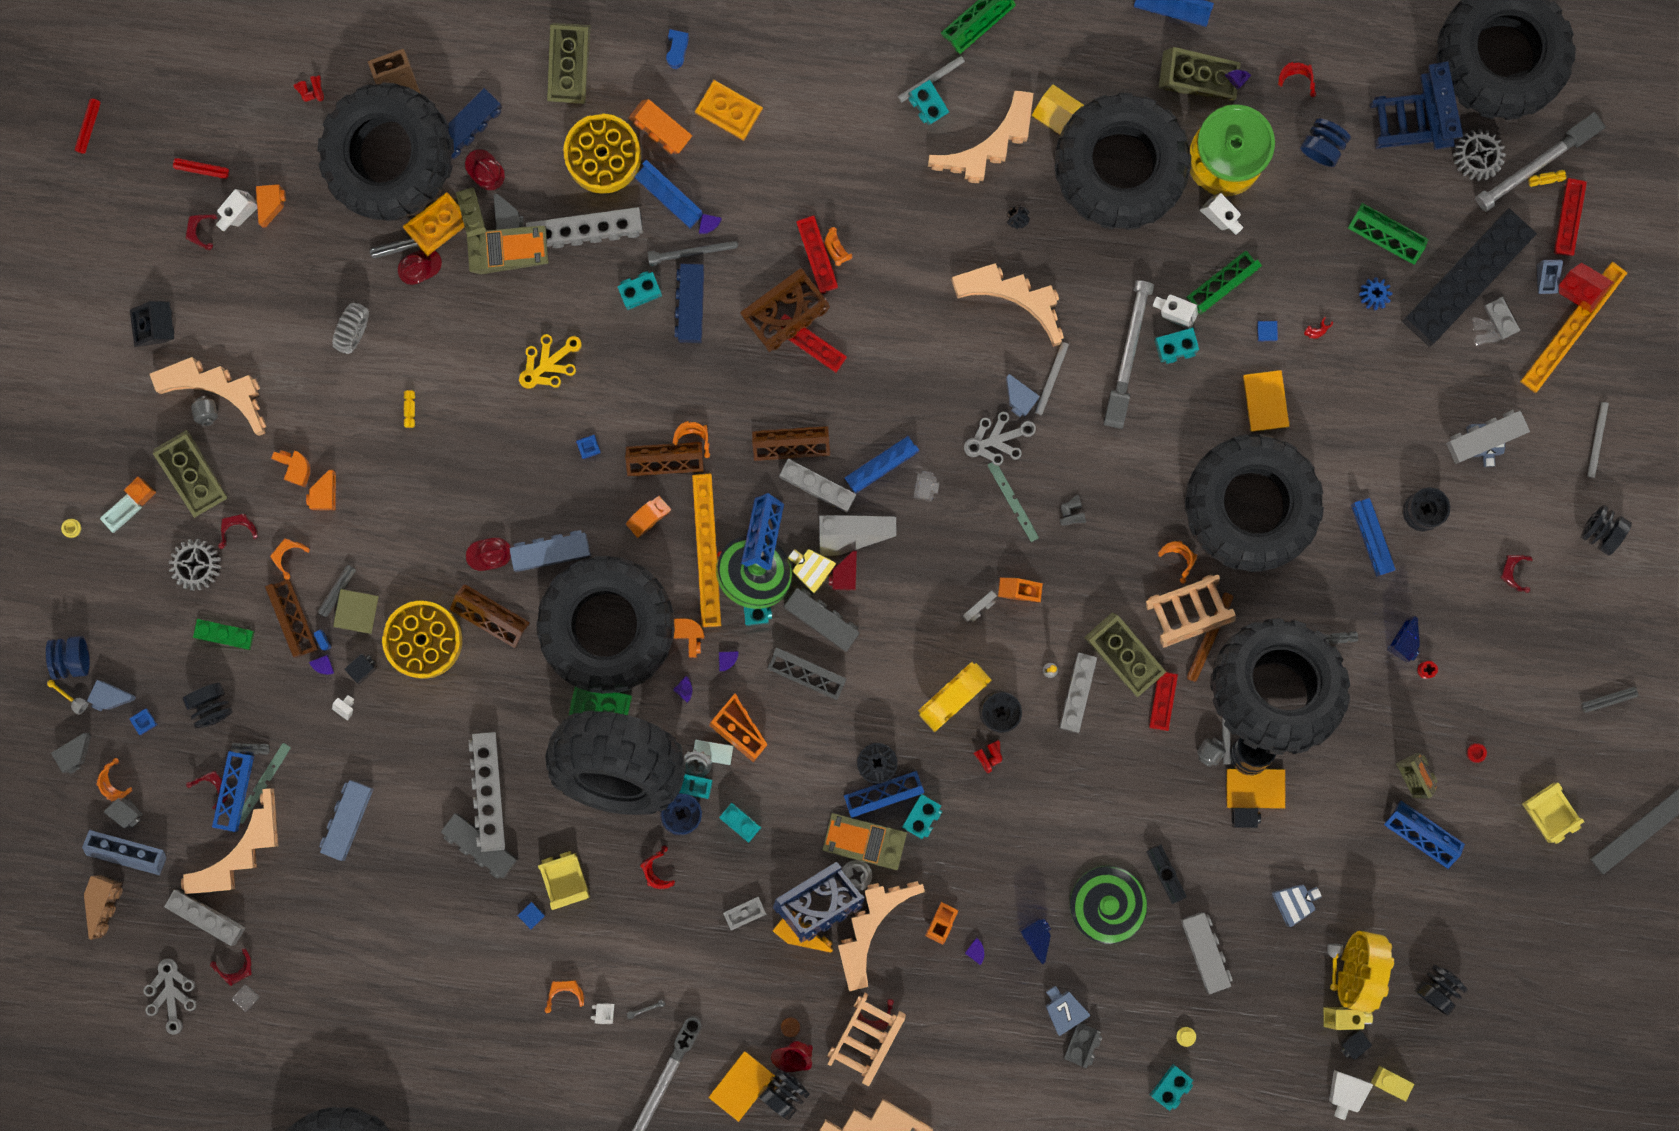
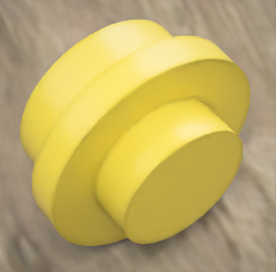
[61,519,81,538]
[1176,1027,1196,1047]

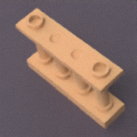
[1146,575,1236,648]
[827,993,906,1086]

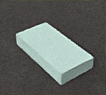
[100,494,143,533]
[694,740,734,765]

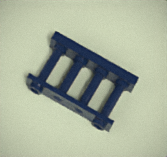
[1420,62,1463,150]
[1369,94,1433,149]

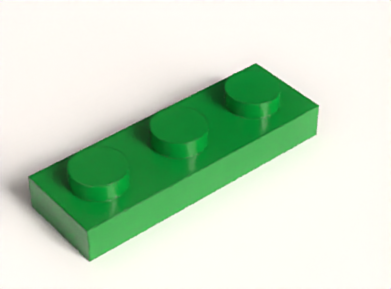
[193,619,255,650]

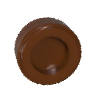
[781,1017,800,1037]

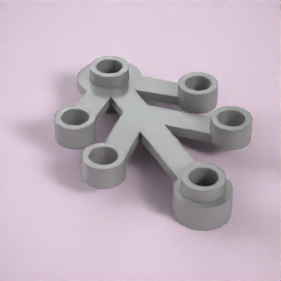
[964,412,1036,466]
[143,959,197,1035]

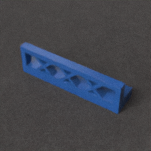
[1134,0,1214,27]
[634,160,703,229]
[844,436,919,494]
[741,493,784,570]
[1351,498,1395,577]
[212,751,254,832]
[844,771,924,818]
[1384,800,1465,869]

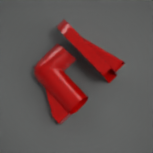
[293,76,324,102]
[973,740,1003,774]

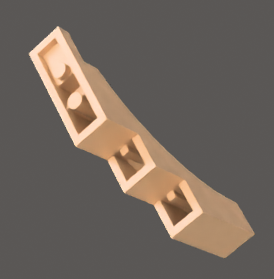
[181,789,278,894]
[819,1098,933,1131]

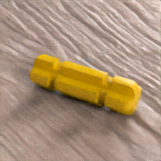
[1528,170,1566,187]
[404,390,415,428]

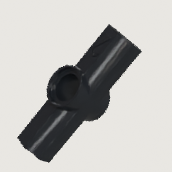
[1146,844,1187,904]

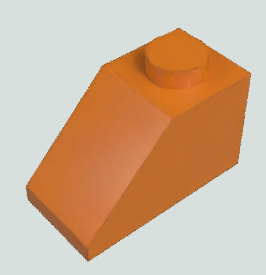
[256,184,286,228]
[306,470,336,510]
[998,578,1043,602]

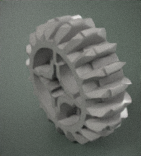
[1453,129,1506,181]
[332,302,369,354]
[169,539,222,591]

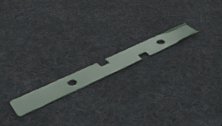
[988,461,1039,542]
[240,743,291,824]

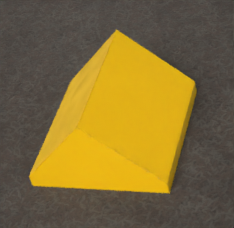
[1032,84,1084,135]

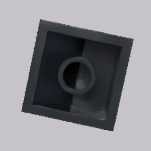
[130,301,175,347]

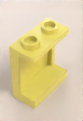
[1522,783,1584,844]
[538,851,590,910]

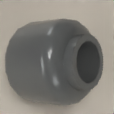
[191,396,218,426]
[1197,737,1226,767]

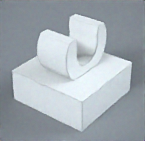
[332,695,354,721]
[591,1003,614,1024]

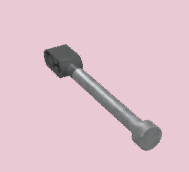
[1475,112,1606,212]
[1103,280,1154,429]
[632,1016,702,1131]

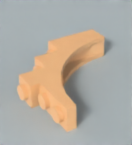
[928,91,1034,183]
[951,263,1064,347]
[150,357,267,436]
[838,881,925,991]

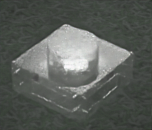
[232,984,260,1012]

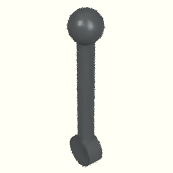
[627,1000,665,1019]

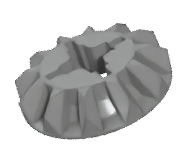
[684,749,712,777]
[842,860,872,891]

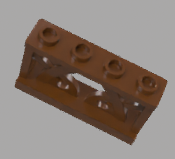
[740,268,830,352]

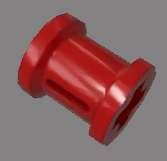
[1417,661,1438,679]

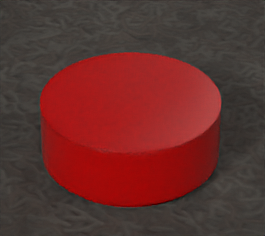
[1466,743,1487,763]

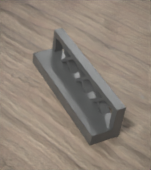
[767,647,847,700]

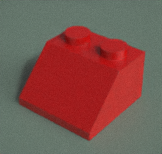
[1559,263,1614,313]

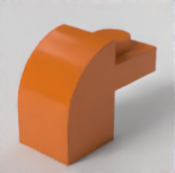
[271,450,311,488]
[626,496,671,538]
[674,619,705,658]
[925,902,959,945]

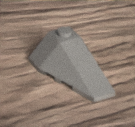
[819,516,896,556]

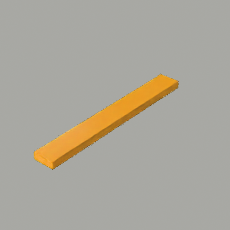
[1520,261,1627,393]
[692,474,721,628]

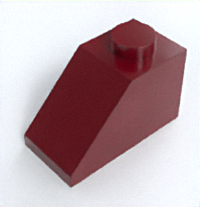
[829,551,857,591]

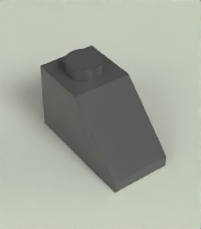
[494,194,524,230]
[51,733,91,774]
[104,798,143,828]

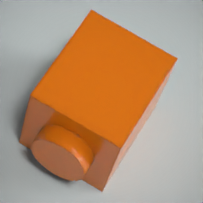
[124,477,156,506]

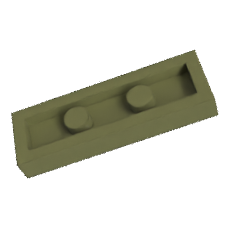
[456,187,486,238]

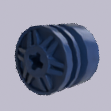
[1300,118,1351,167]
[46,636,90,680]
[660,794,702,836]

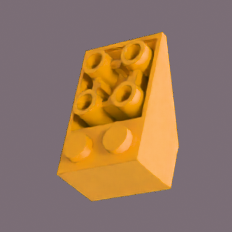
[773,911,833,953]

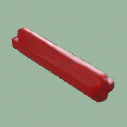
[75,98,101,154]
[173,158,229,179]

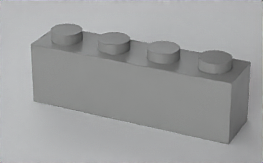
[1446,410,1530,464]
[779,459,856,513]
[1059,653,1097,733]
[164,889,245,946]
[1181,912,1233,994]

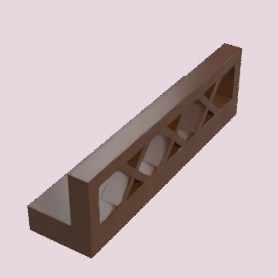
[752,426,830,461]
[625,442,704,476]
[265,579,318,658]
[449,584,530,648]

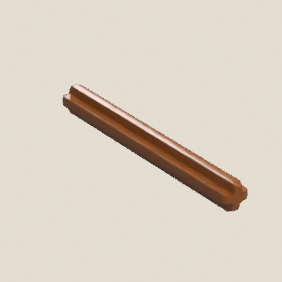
[1187,593,1234,682]

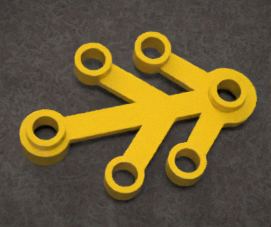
[519,334,582,389]

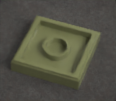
[333,589,379,634]

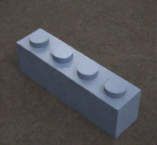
[509,530,591,572]
[319,780,374,861]
[82,830,166,875]

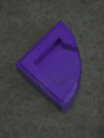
[1225,70,1251,89]
[699,214,722,234]
[719,652,739,672]
[309,655,335,675]
[673,676,693,703]
[965,938,984,965]

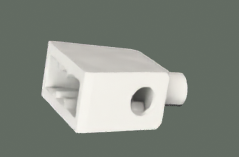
[216,189,257,231]
[1199,193,1244,235]
[1153,294,1198,329]
[1329,1070,1373,1120]

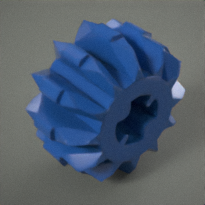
[1359,277,1392,311]

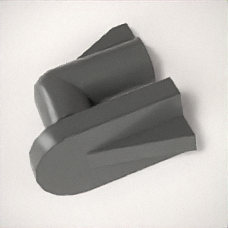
[1060,495,1086,525]

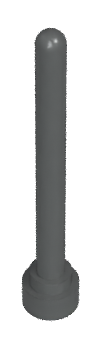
[647,241,739,267]

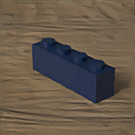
[448,88,502,159]
[675,264,704,343]

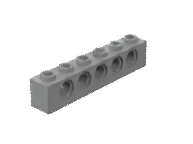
[526,207,643,248]
[468,732,505,852]

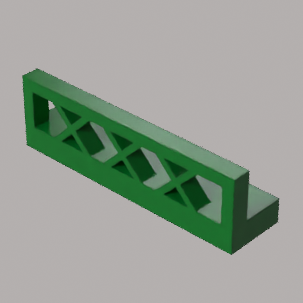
[941,0,1016,54]
[1348,203,1429,265]
[1186,251,1262,315]

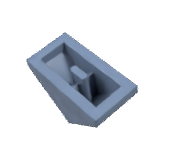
[1536,260,1563,294]

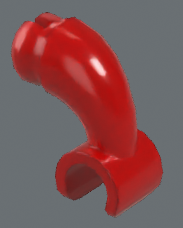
[1304,317,1333,339]

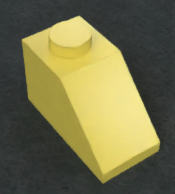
[1371,1066,1414,1101]

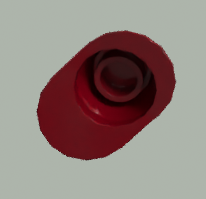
[465,149,505,191]
[398,249,442,285]
[466,538,511,571]
[771,1041,813,1072]

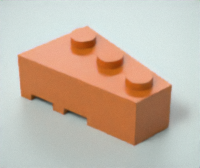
[628,99,692,154]
[709,693,767,762]

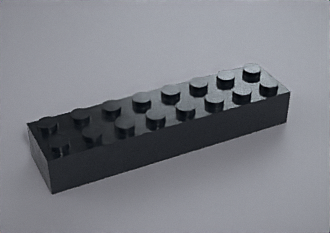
[1401,208,1537,347]

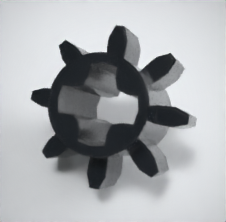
[1007,205,1030,229]

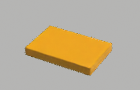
[695,80,763,141]
[403,192,465,256]
[1243,370,1289,432]
[1226,769,1285,808]
[708,1051,775,1122]

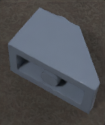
[1006,374,1040,417]
[87,680,136,711]

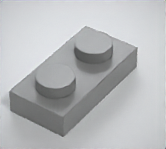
[1484,297,1520,340]
[962,591,997,622]
[723,896,766,930]

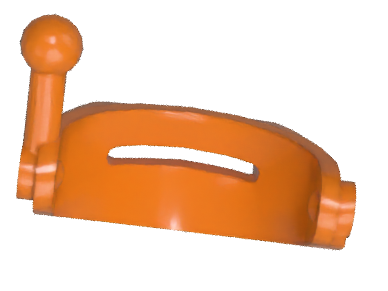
[825,227,853,266]
[673,421,710,458]
[270,539,310,580]
[1158,541,1197,584]
[96,758,133,801]
[545,980,584,1013]

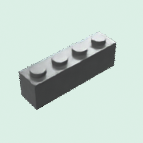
[784,588,860,652]
[441,813,519,879]

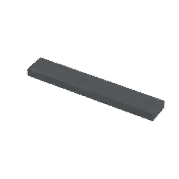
[1590,788,1679,875]

